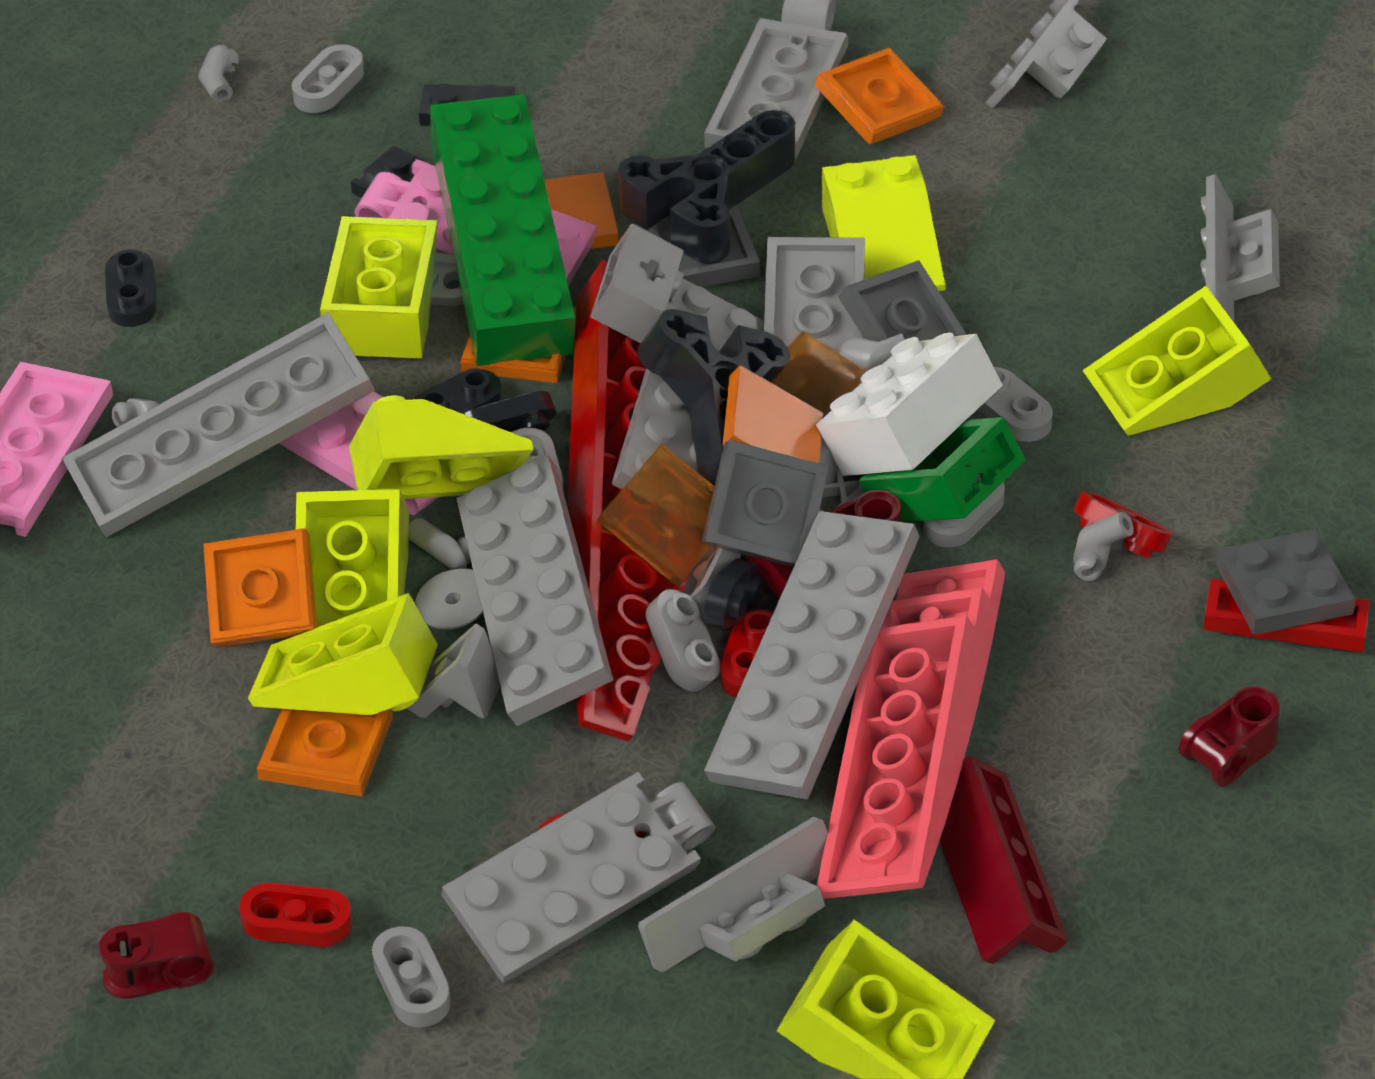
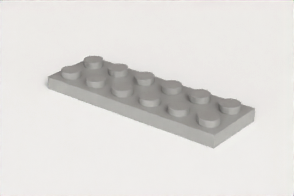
[612,279,764,530]
[62,313,375,538]
[456,454,613,726]
[704,511,920,800]

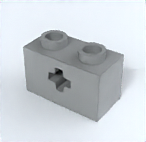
[590,223,684,343]

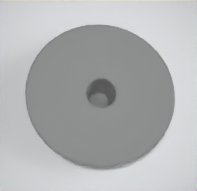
[415,568,483,630]

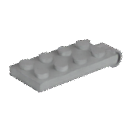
[704,0,848,163]
[442,772,715,984]

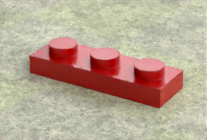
[1203,578,1370,652]

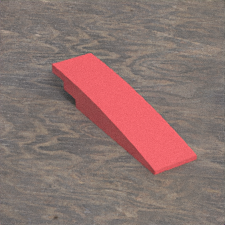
[817,559,1005,899]

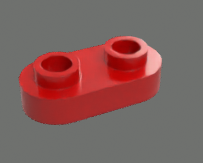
[1073,490,1173,558]
[720,610,773,698]
[239,883,353,947]

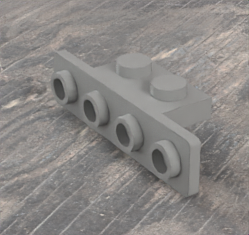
[985,0,1107,109]
[1201,174,1280,322]
[638,817,828,972]

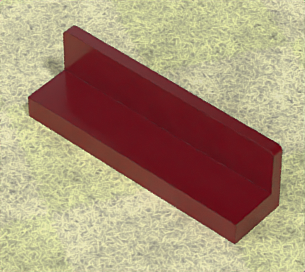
[940,755,1069,964]

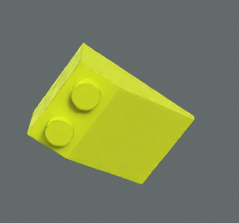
[822,155,945,291]
[320,216,438,359]
[1083,286,1272,436]
[349,395,534,499]
[296,489,409,627]
[248,593,438,715]
[776,920,995,1079]

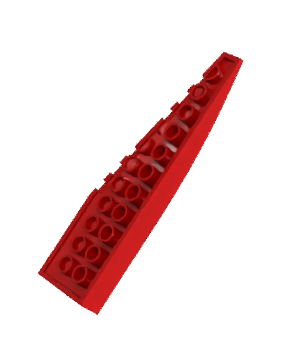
[568,260,705,742]

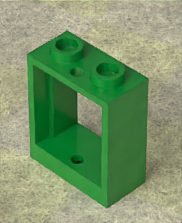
[858,417,1026,522]

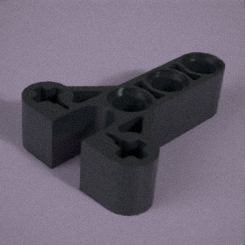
[618,110,795,264]
[637,309,790,500]

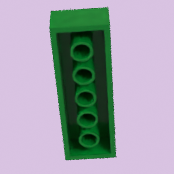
[430,94,575,366]

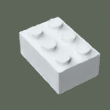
[816,333,1003,476]

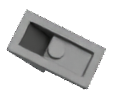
[407,624,500,719]

